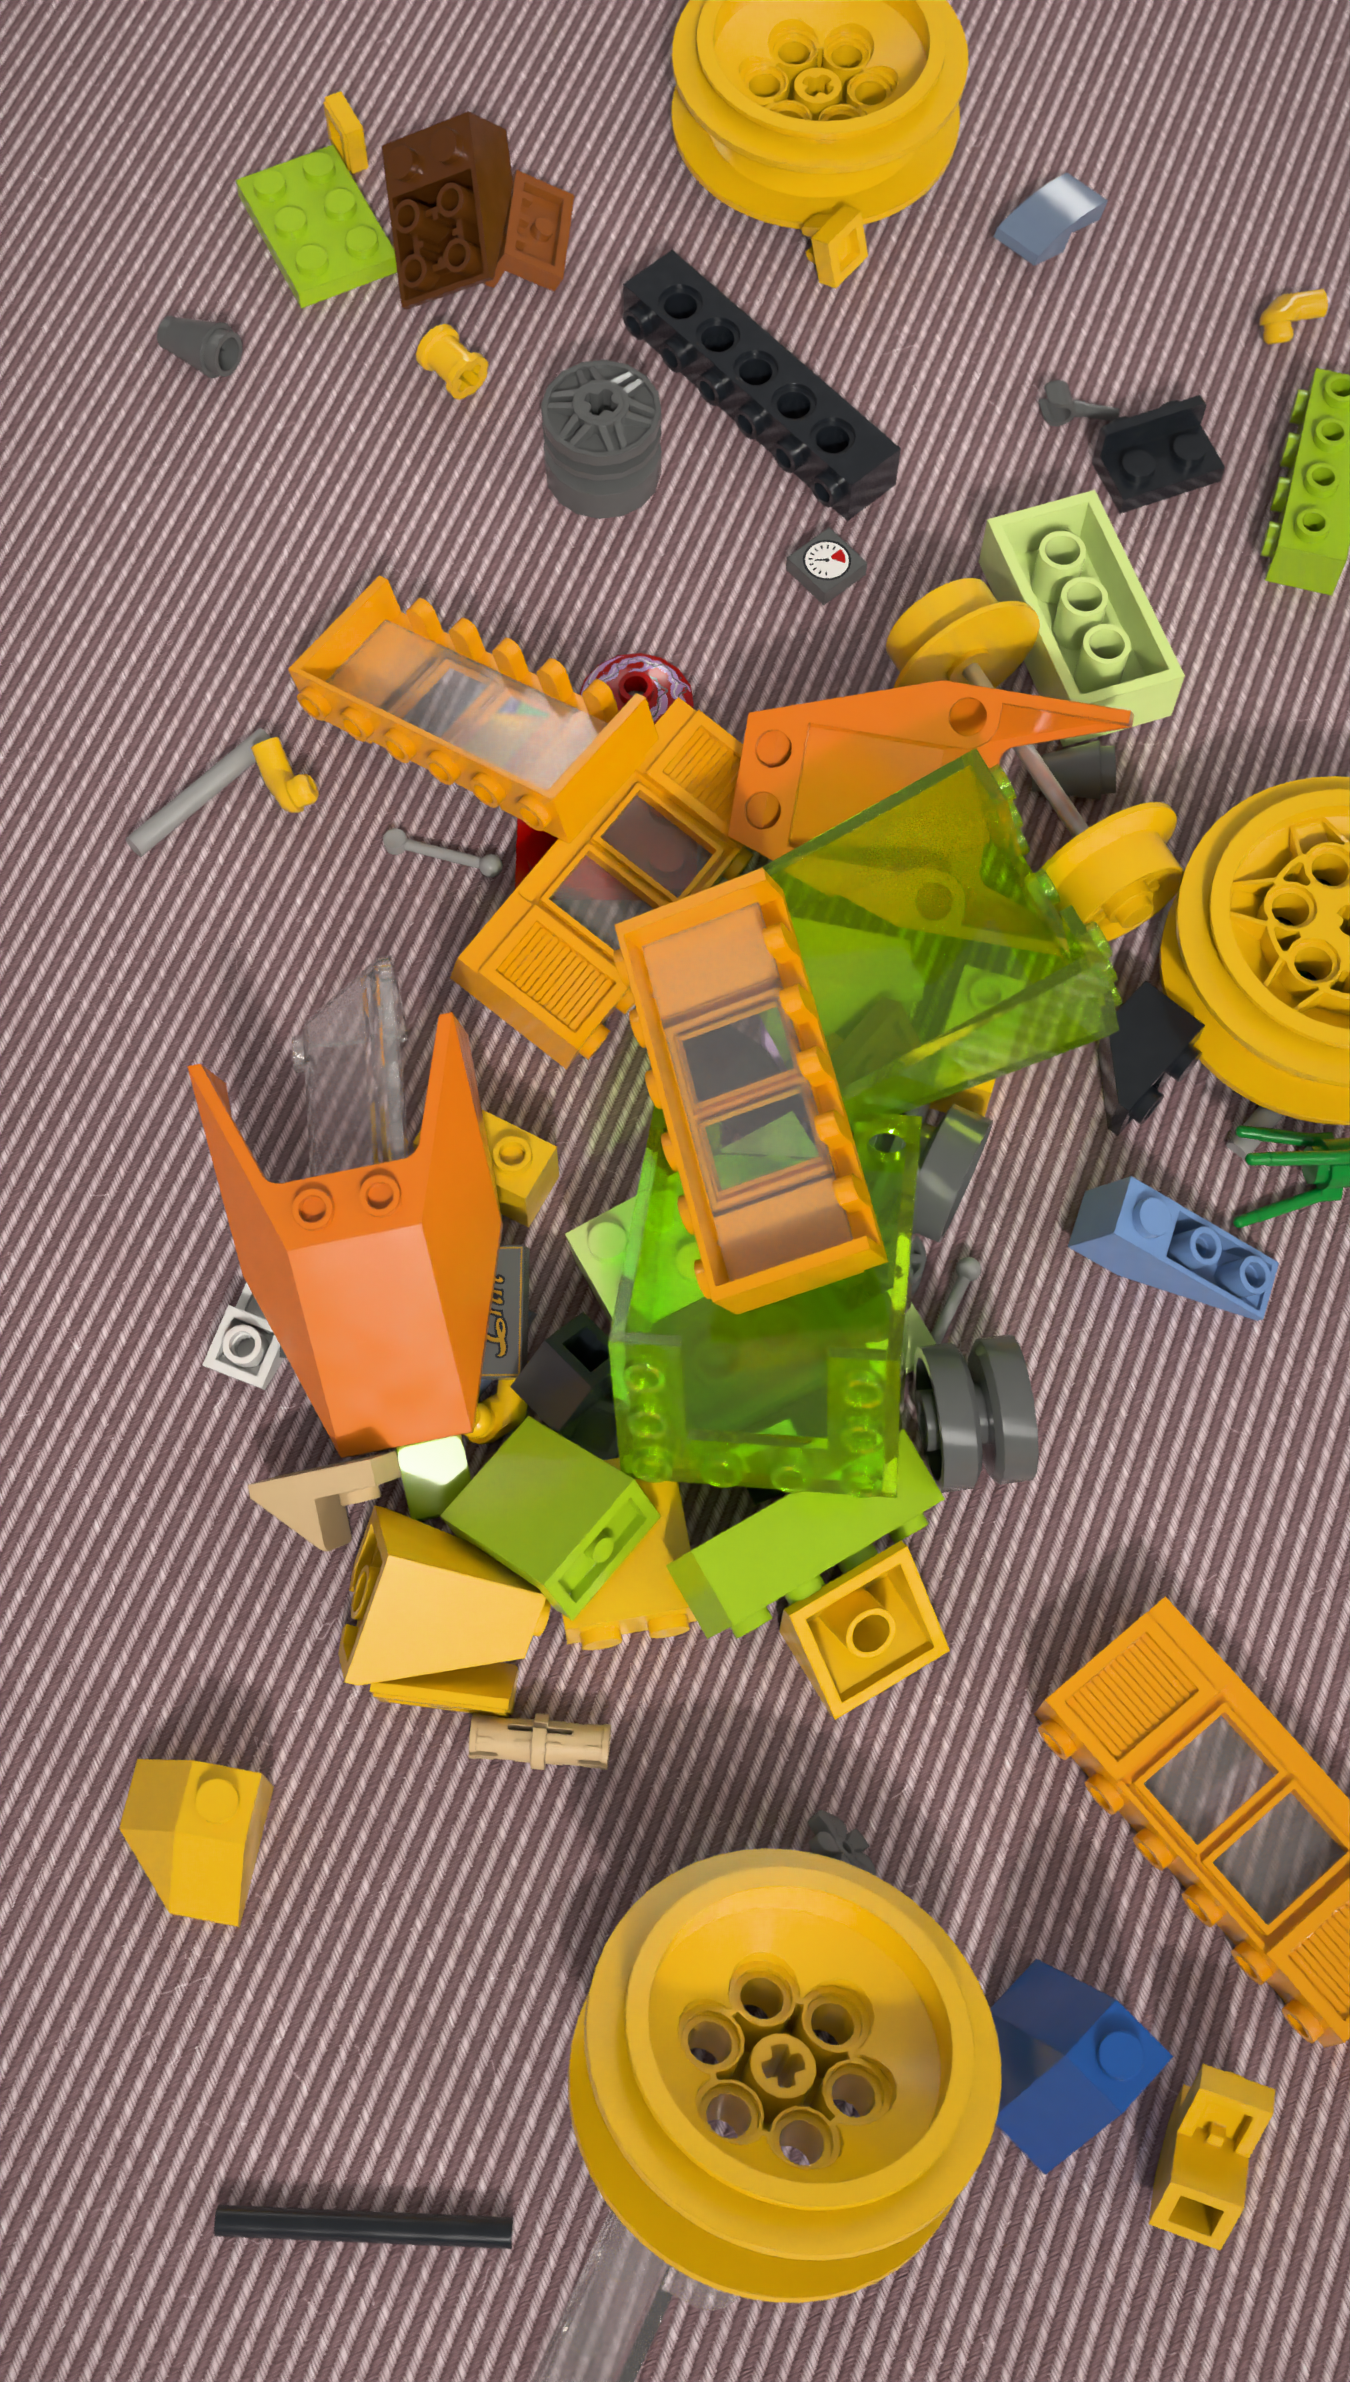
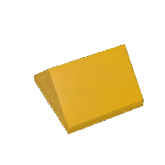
[779,1540,950,1720]

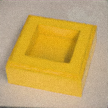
[323,91,369,174]

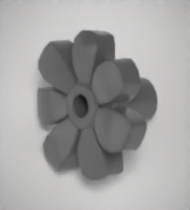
[808,1810,877,1877]

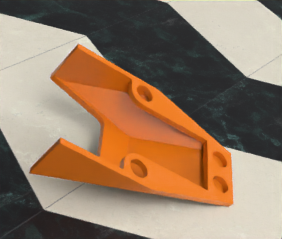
[728,680,1134,963]
[187,1012,503,1458]

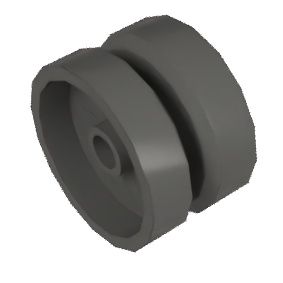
[914,1334,1039,1493]

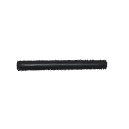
[214,2205,514,2249]

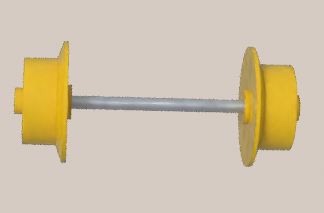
[886,578,1184,946]

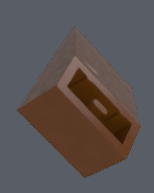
[381,111,513,310]

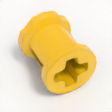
[416,324,489,400]

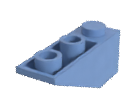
[1068,1176,1279,1321]

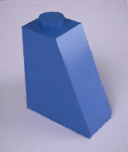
[990,1959,1173,2175]

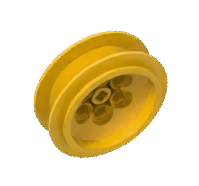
[671,0,969,229]
[1159,776,1350,1125]
[568,1848,1001,2303]

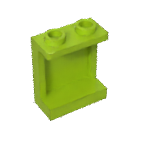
[440,1416,661,1621]

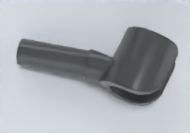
[1039,380,1120,427]

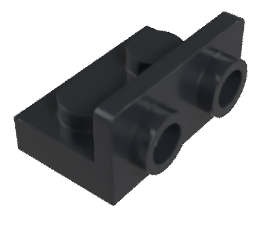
[1092,395,1225,514]

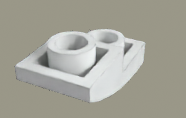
[203,1282,284,1390]

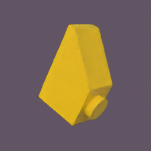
[119,1759,274,1928]

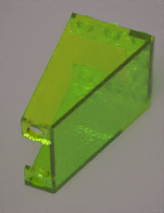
[759,748,1122,1132]
[608,1105,922,1498]

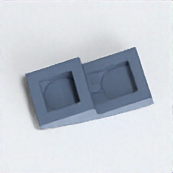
[994,173,1108,266]

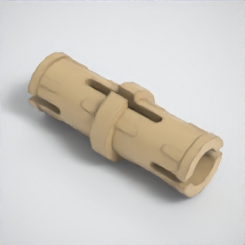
[469,1713,611,1770]

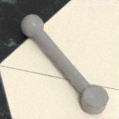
[383,828,503,878]
[912,1257,981,1373]

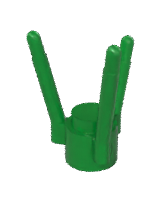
[1233,1125,1350,1228]

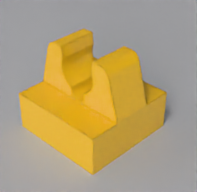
[801,205,868,289]

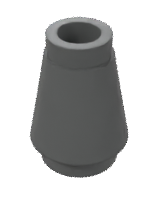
[157,316,242,378]
[1031,740,1116,800]

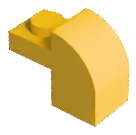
[1148,2064,1276,2251]

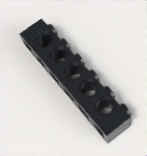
[623,250,901,521]

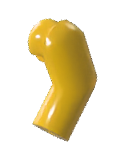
[1259,289,1328,345]
[251,737,319,813]
[464,1361,529,1444]

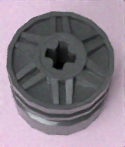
[541,360,662,519]
[853,1077,993,1243]

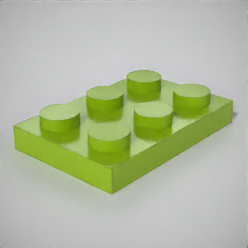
[236,145,397,309]

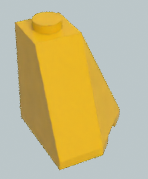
[338,1505,551,1686]

